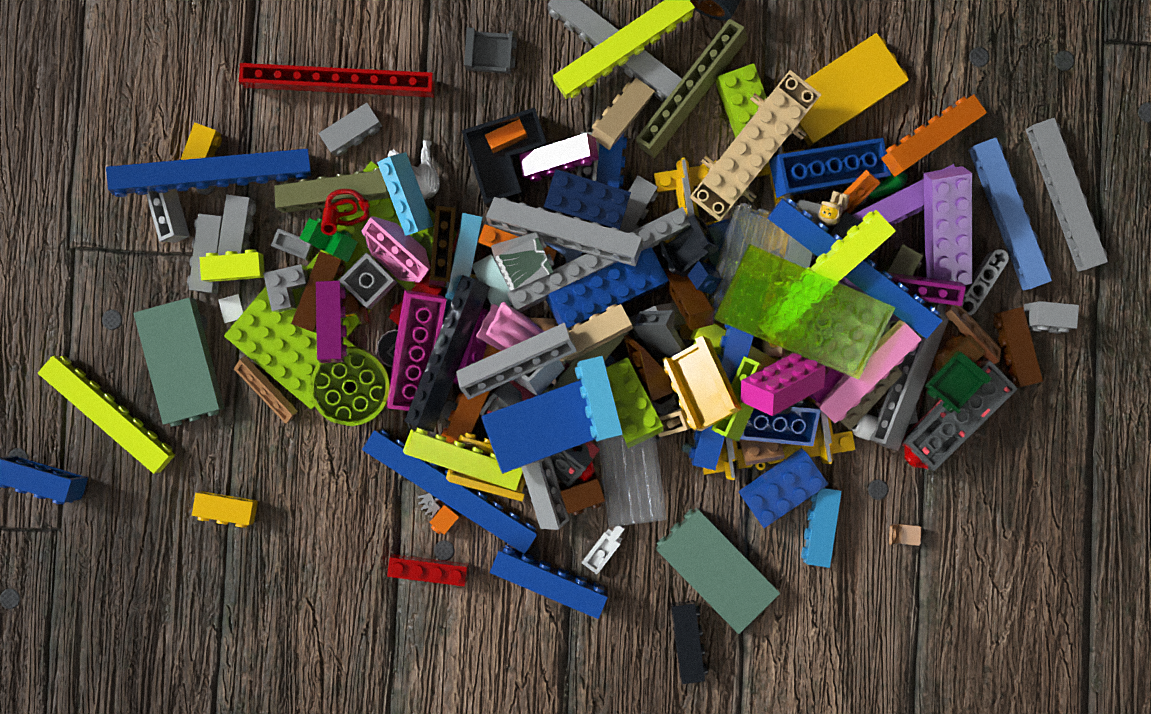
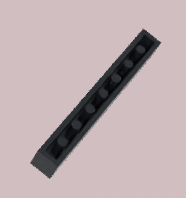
[405,275,491,432]

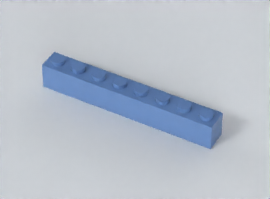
[968,137,1052,291]

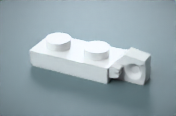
[582,523,624,574]

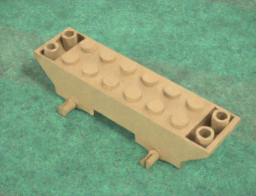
[689,70,821,221]

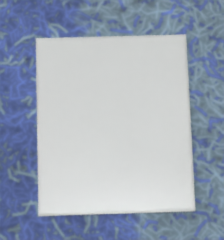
[218,294,243,323]

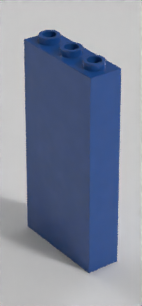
[481,380,596,474]

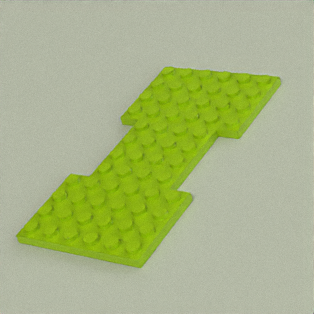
[224,161,457,409]

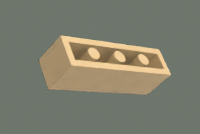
[592,78,655,150]
[560,304,634,364]

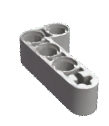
[962,249,1009,315]

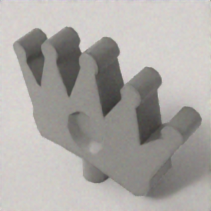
[418,493,441,518]

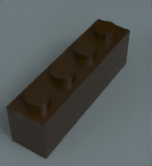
[429,206,456,289]

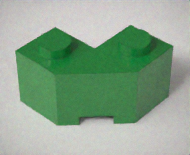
[299,218,358,262]

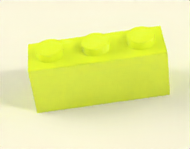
[199,249,265,282]

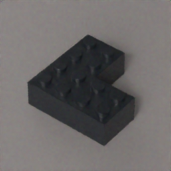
[461,107,547,207]

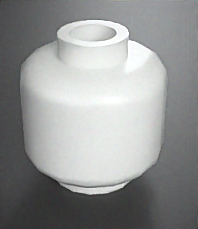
[852,414,878,440]

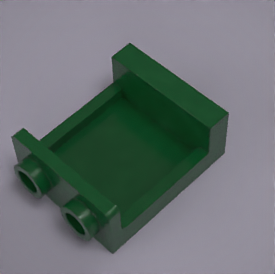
[925,351,992,414]

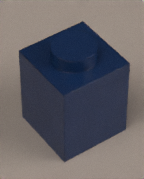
[688,260,723,294]

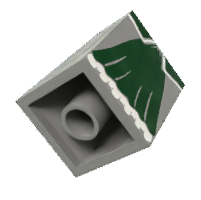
[491,232,554,291]

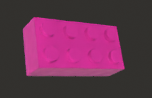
[741,353,826,416]

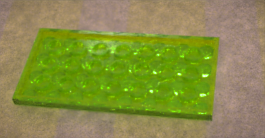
[714,244,896,380]

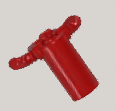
[321,188,370,235]

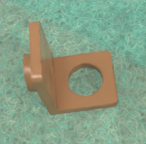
[889,524,922,546]

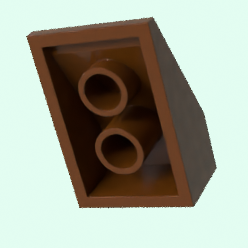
[624,335,673,401]

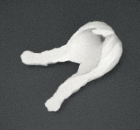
[388,139,440,200]

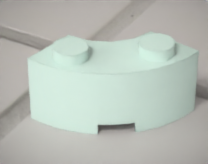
[472,255,512,307]

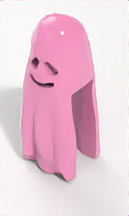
[476,302,570,371]

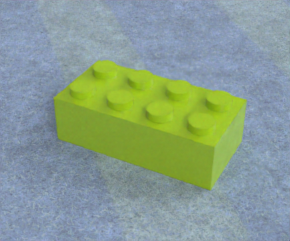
[715,63,767,138]
[606,357,664,449]

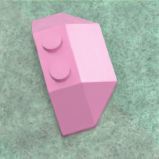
[362,216,430,283]

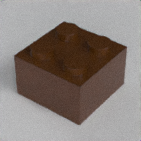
[560,476,605,516]

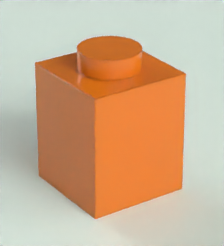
[429,504,461,535]

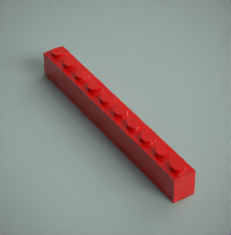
[239,63,435,98]

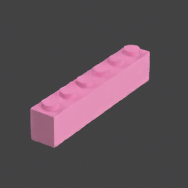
[815,320,922,423]

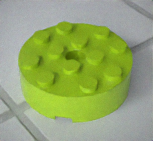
[310,346,390,426]

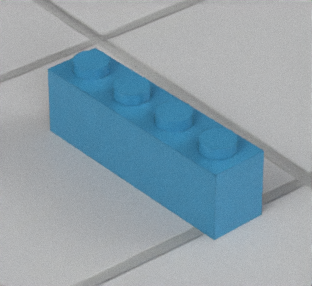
[801,487,842,568]

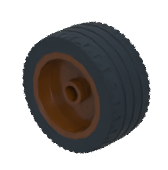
[690,0,741,21]

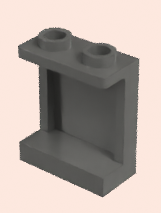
[464,27,517,74]
[633,310,692,357]

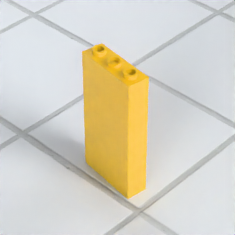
[798,33,908,147]

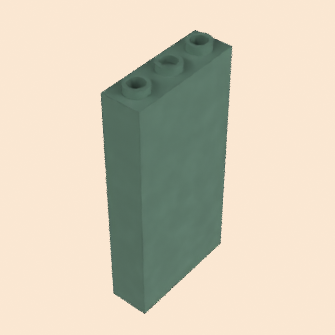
[133,298,225,427]
[656,508,780,634]

